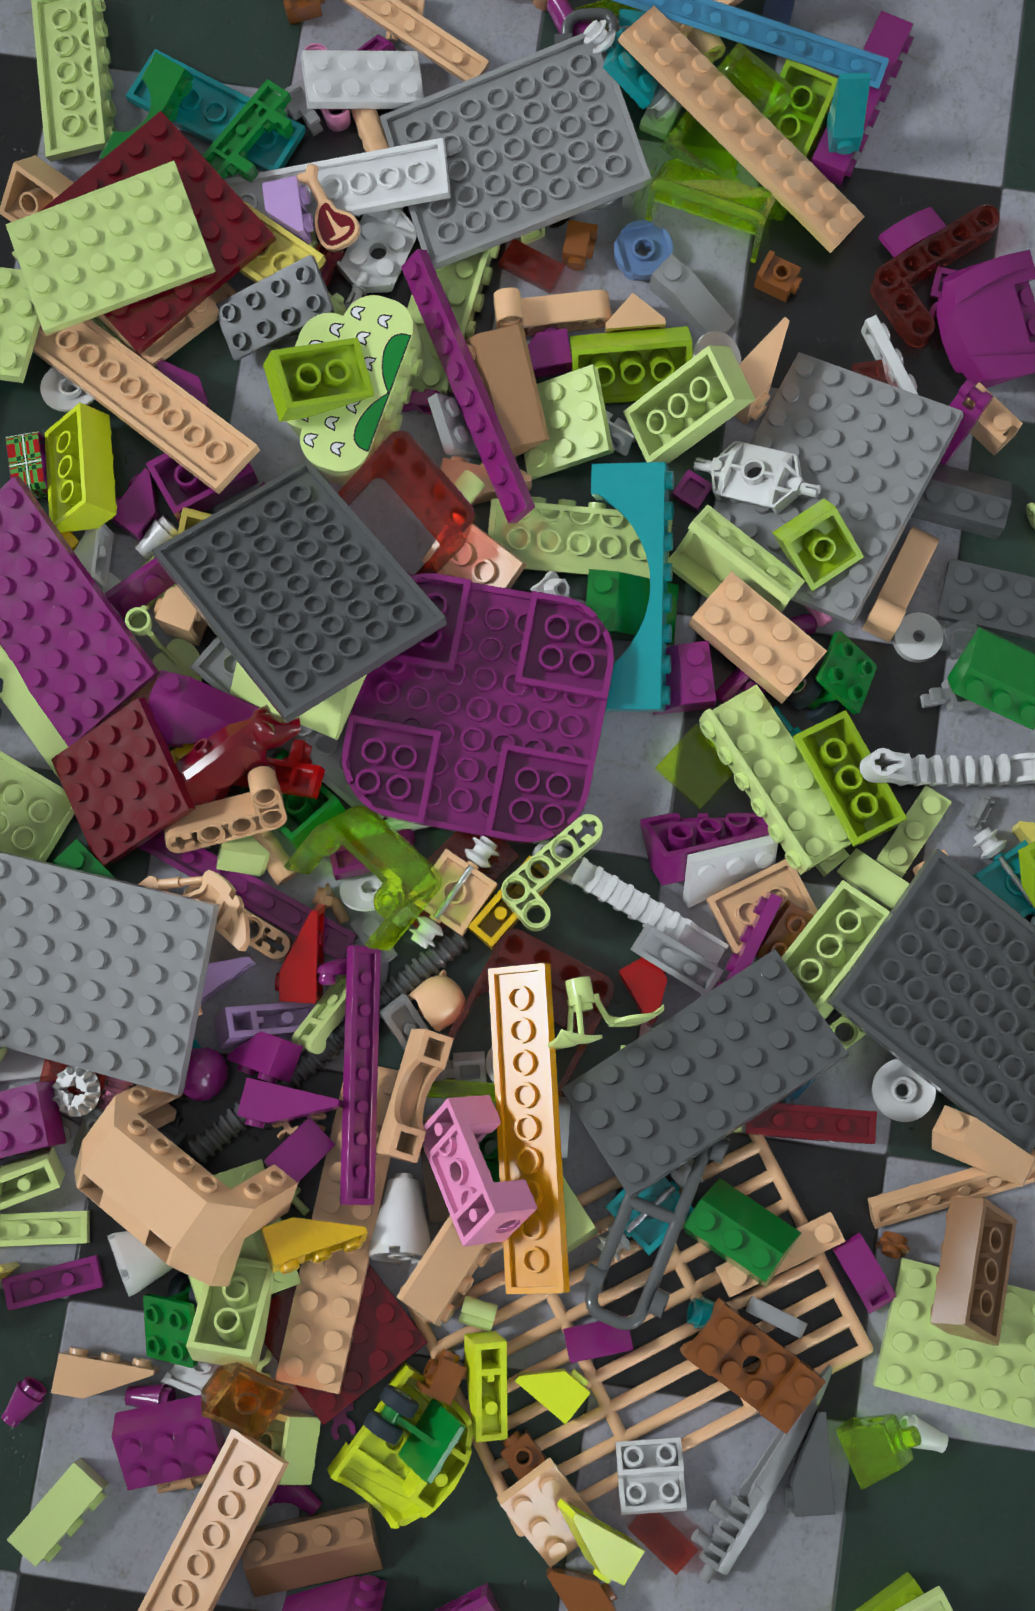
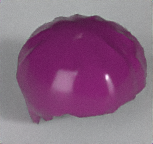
[183,1047,228,1101]

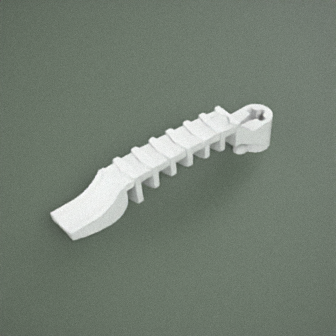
[860,748,1035,787]
[532,840,729,966]

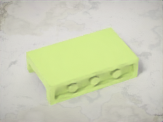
[668,505,805,613]

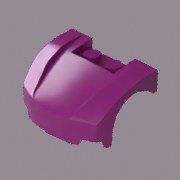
[936,249,1035,389]

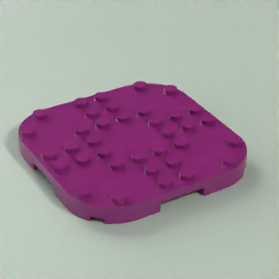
[342,573,614,844]

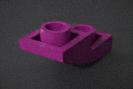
[878,207,948,259]

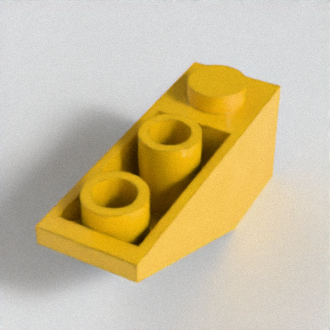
[260,1217,368,1274]

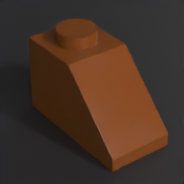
[546,1566,618,1611]

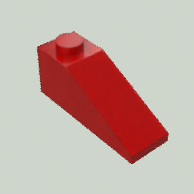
[275,904,325,1004]

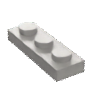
[630,923,724,995]

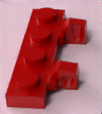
[233,739,325,799]

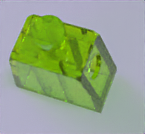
[836,1414,921,1489]

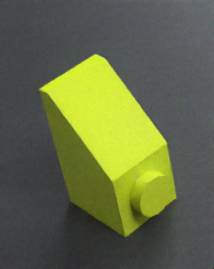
[515,1368,591,1424]

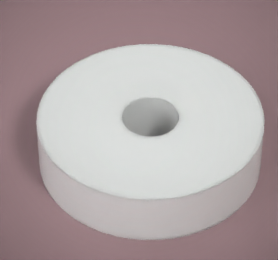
[893,612,943,663]

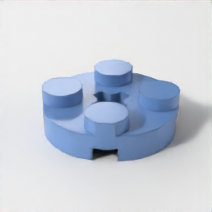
[614,220,673,280]

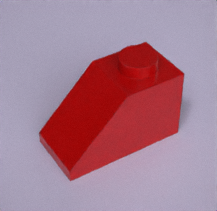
[618,957,668,1027]

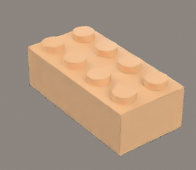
[688,571,827,704]

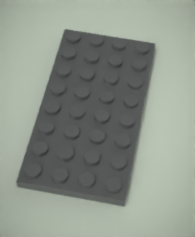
[561,949,849,1199]

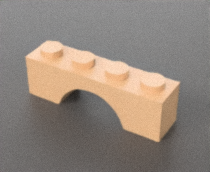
[376,1029,454,1163]

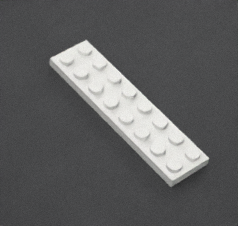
[224,138,451,222]

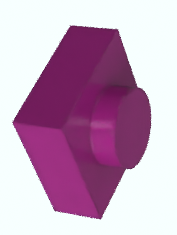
[671,469,713,512]

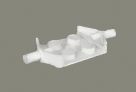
[337,207,417,303]
[694,441,821,515]

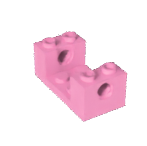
[423,1095,537,1247]

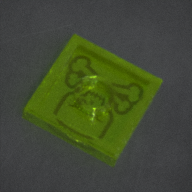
[655,724,734,810]

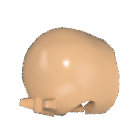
[408,970,466,1032]

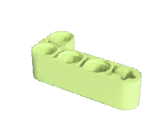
[501,814,603,932]

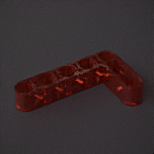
[870,204,1000,349]

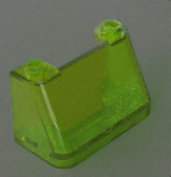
[660,42,794,187]

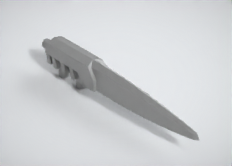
[691,1364,833,1584]

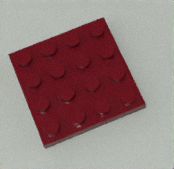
[51,698,196,868]
[264,1263,428,1425]

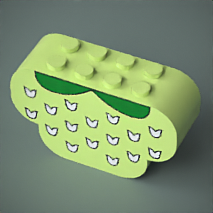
[286,295,423,488]

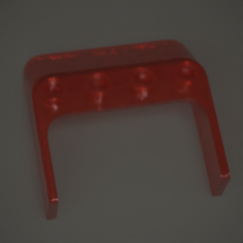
[338,431,475,575]
[448,929,614,1097]

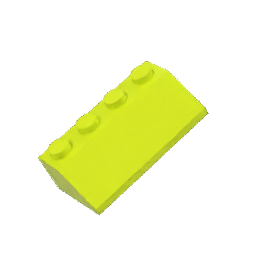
[45,402,117,533]

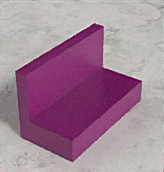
[263,1117,335,1183]

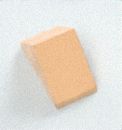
[605,293,666,333]

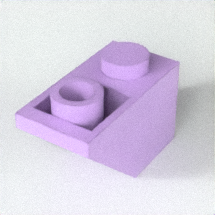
[262,176,314,244]

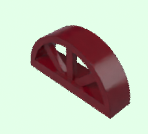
[745,1103,877,1144]

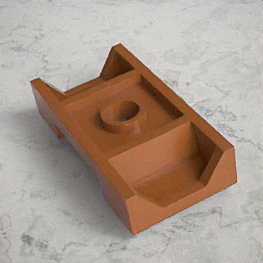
[680,1298,826,1434]

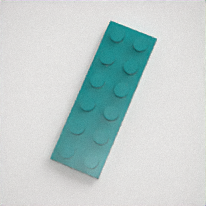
[125,49,306,172]

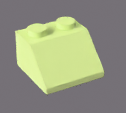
[247,1405,321,1485]

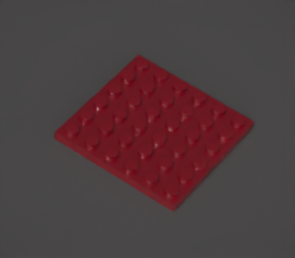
[40,111,276,355]

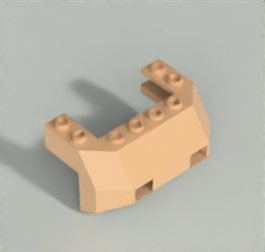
[74,1085,298,1286]

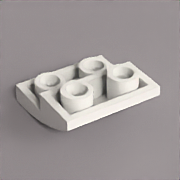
[615,1437,687,1515]

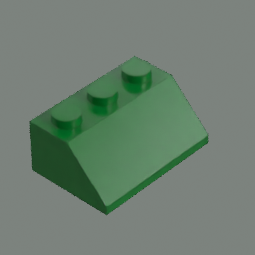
[947,627,1035,730]
[683,1178,802,1288]

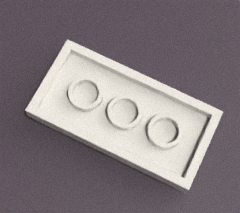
[301,50,424,109]

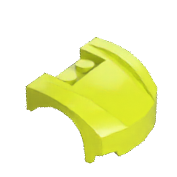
[327,1362,473,1529]

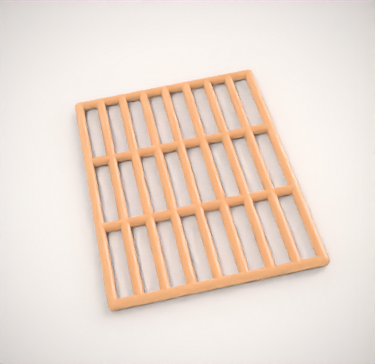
[400,1126,873,1537]

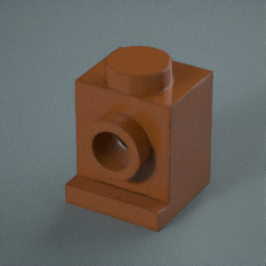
[282,0,325,25]
[562,220,598,271]
[754,250,803,302]
[415,1348,467,1405]
[500,1430,547,1480]

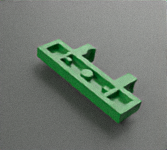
[202,79,295,183]

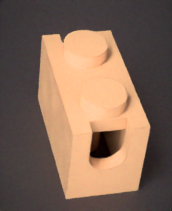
[965,382,1023,456]

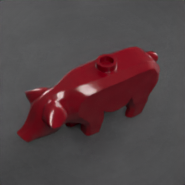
[176,705,301,806]

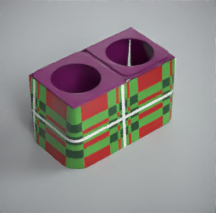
[5,431,48,498]

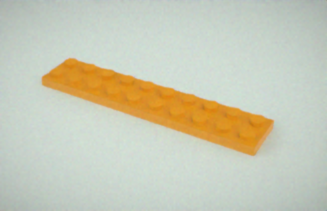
[488,963,570,1294]

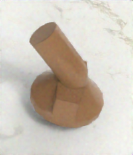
[312,883,350,925]

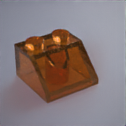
[201,1362,294,1440]

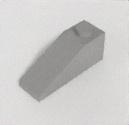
[650,254,736,335]

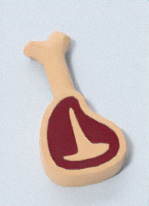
[297,163,361,252]

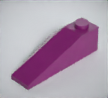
[148,670,259,748]
[640,813,769,886]

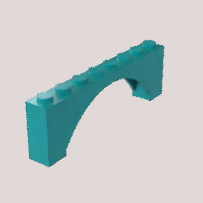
[591,462,674,712]

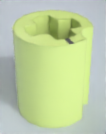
[445,470,485,511]
[458,1296,498,1332]

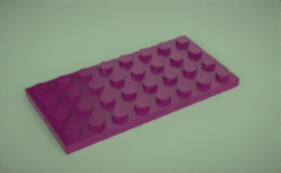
[0,476,160,747]

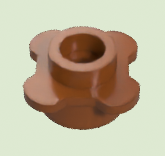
[875,1231,910,1259]

